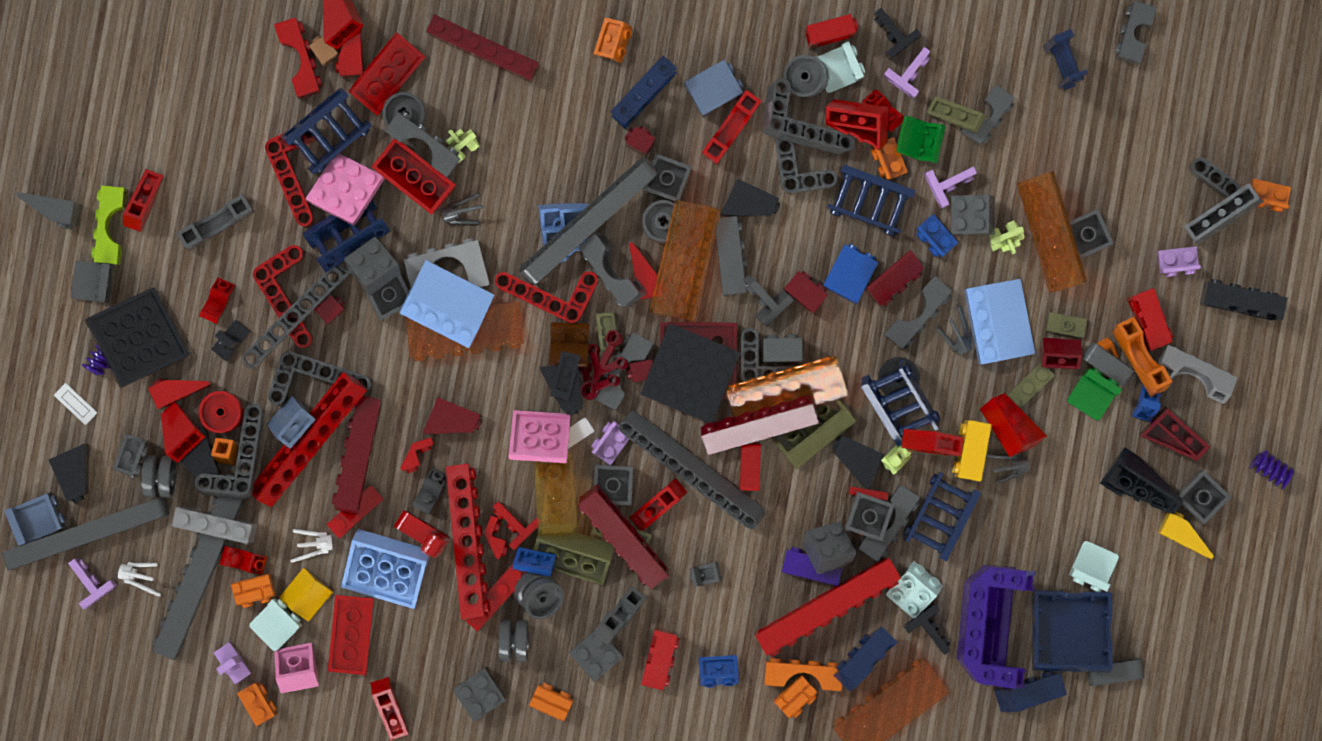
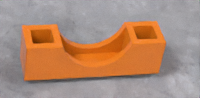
[1112,317,1173,397]
[764,658,842,691]

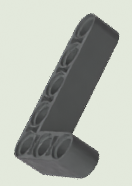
[762,78,855,155]
[772,104,837,194]
[741,328,835,384]
[268,351,372,405]
[195,403,264,499]

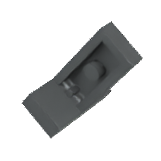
[743,275,794,326]

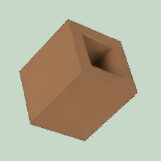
[309,35,339,67]

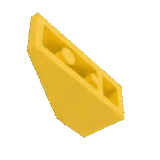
[1157,512,1213,559]

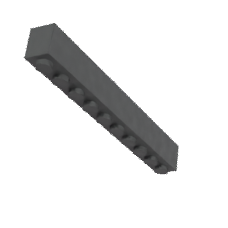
[152,473,248,660]

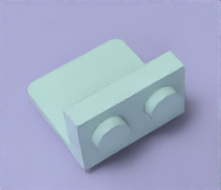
[816,41,865,93]
[1069,541,1119,592]
[887,561,943,618]
[249,598,302,651]

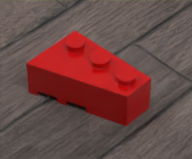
[826,99,888,151]
[1126,288,1173,351]
[980,393,1047,457]
[641,628,680,690]

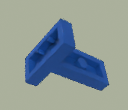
[1131,384,1161,423]

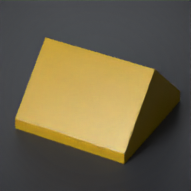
[279,568,333,622]

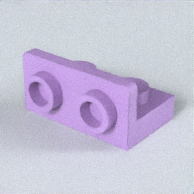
[1157,246,1201,277]
[591,421,629,465]

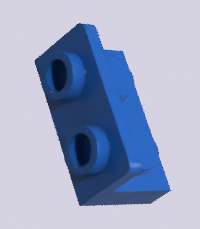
[915,214,958,258]
[513,547,556,577]
[699,655,739,688]

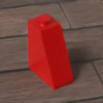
[323,0,364,50]
[161,402,205,463]
[739,441,761,491]

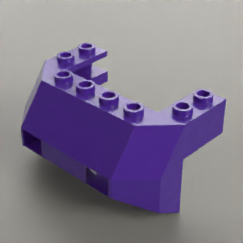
[957,565,1036,689]

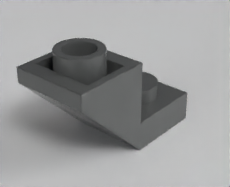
[412,467,447,515]

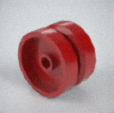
[199,391,245,433]

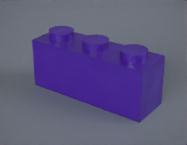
[781,547,843,586]

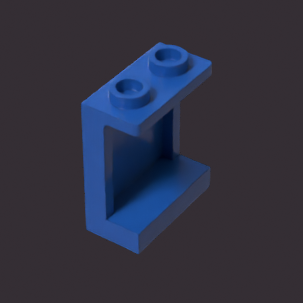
[823,244,879,304]

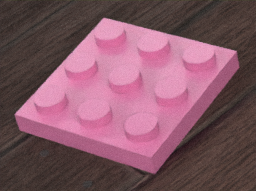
[306,154,385,226]
[509,410,571,463]

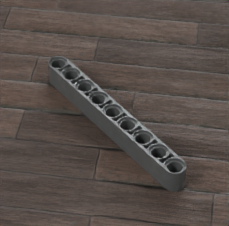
[518,157,658,285]
[242,263,351,369]
[619,411,765,529]
[2,497,169,571]

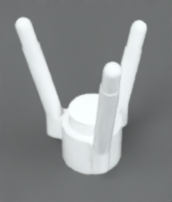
[290,529,333,563]
[118,562,161,597]

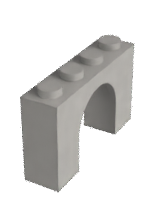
[404,238,491,288]
[172,506,258,544]

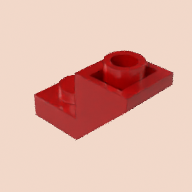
[862,89,904,132]
[199,277,235,324]
[400,437,435,474]
[484,515,509,559]
[219,546,268,575]

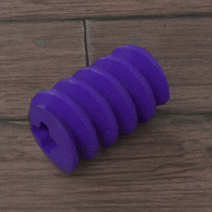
[82,344,109,376]
[1249,450,1294,490]

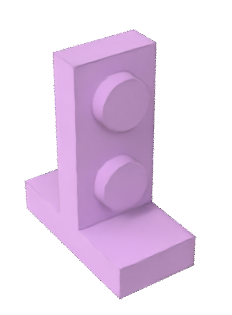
[883,47,930,99]
[924,167,977,209]
[68,558,118,610]
[214,642,252,684]

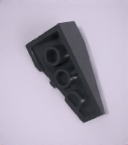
[1100,447,1184,514]

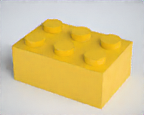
[952,420,991,481]

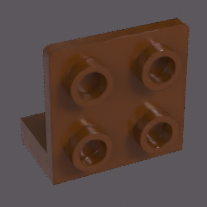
[549,322,589,367]

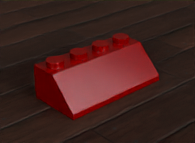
[371,138,456,215]

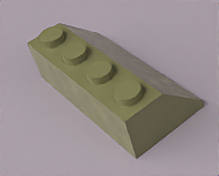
[770,388,856,469]
[534,522,615,586]

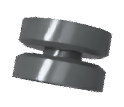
[783,55,829,98]
[383,92,427,126]
[642,200,684,244]
[142,455,176,498]
[514,572,564,620]
[499,620,529,663]

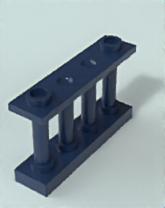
[1043,29,1088,90]
[611,55,677,129]
[281,88,372,174]
[827,164,916,237]
[302,200,391,273]
[861,359,941,447]
[903,472,981,561]

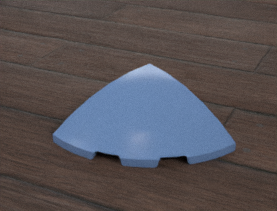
[538,203,589,263]

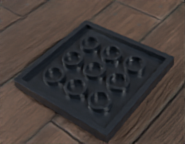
[84,287,190,389]
[640,323,740,423]

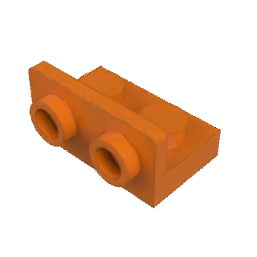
[594,18,632,63]
[870,137,908,180]
[1252,179,1291,212]
[237,681,277,726]

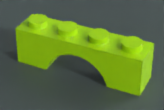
[91,185,128,265]

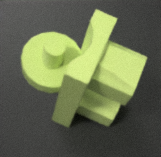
[446,129,479,163]
[989,221,1024,255]
[881,445,914,475]

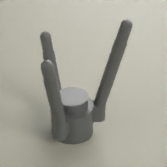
[442,193,484,225]
[937,306,972,355]
[986,453,1030,484]

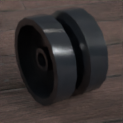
[878,357,920,400]

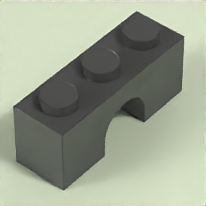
[1115,1,1157,65]
[960,84,1015,146]
[593,586,647,646]

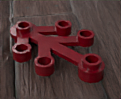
[579,330,629,400]

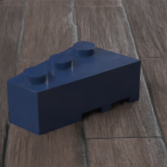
[833,626,898,691]
[994,671,1067,712]

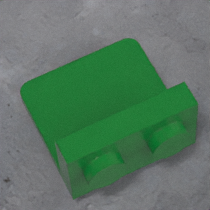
[897,116,946,163]
[1067,368,1122,420]

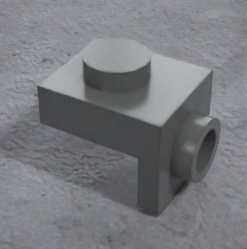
[690,562,722,587]

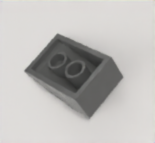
[16,192,82,230]

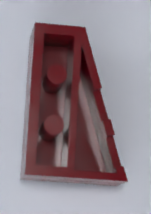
[1140,406,1210,461]

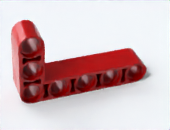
[265,128,318,228]
[253,245,313,348]
[494,271,598,323]
[394,510,451,558]

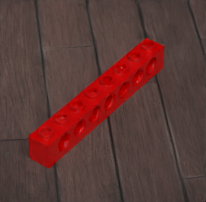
[252,371,367,508]
[446,463,490,621]

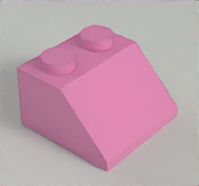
[274,642,319,693]

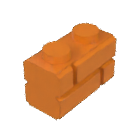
[231,573,276,608]
[773,674,818,719]
[529,682,574,722]

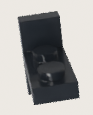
[874,8,921,60]
[211,320,251,361]
[550,351,581,401]
[903,603,951,655]

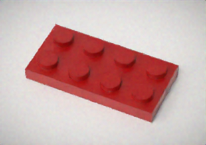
[348,32,425,116]
[328,595,374,675]

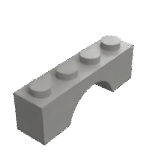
[1157,345,1237,404]

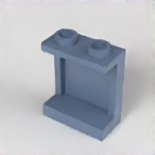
[684,60,744,117]
[267,395,316,448]
[4,492,66,546]

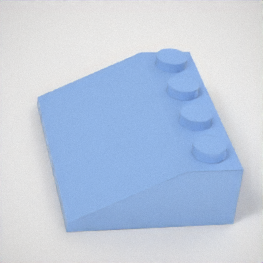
[399,260,494,348]
[964,279,1035,365]
[341,529,430,609]

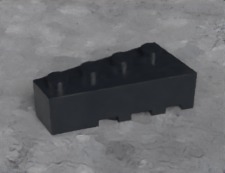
[1200,279,1288,321]

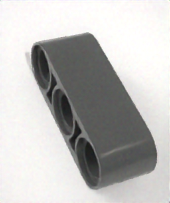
[1189,158,1241,199]
[1082,341,1135,387]
[1087,658,1144,686]

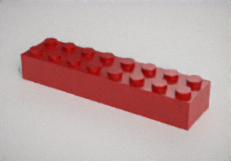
[754,557,901,657]

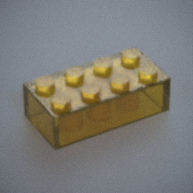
[533,453,577,536]

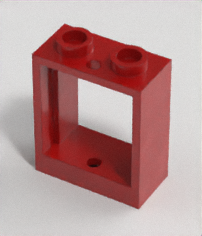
[804,14,858,50]
[901,429,964,457]

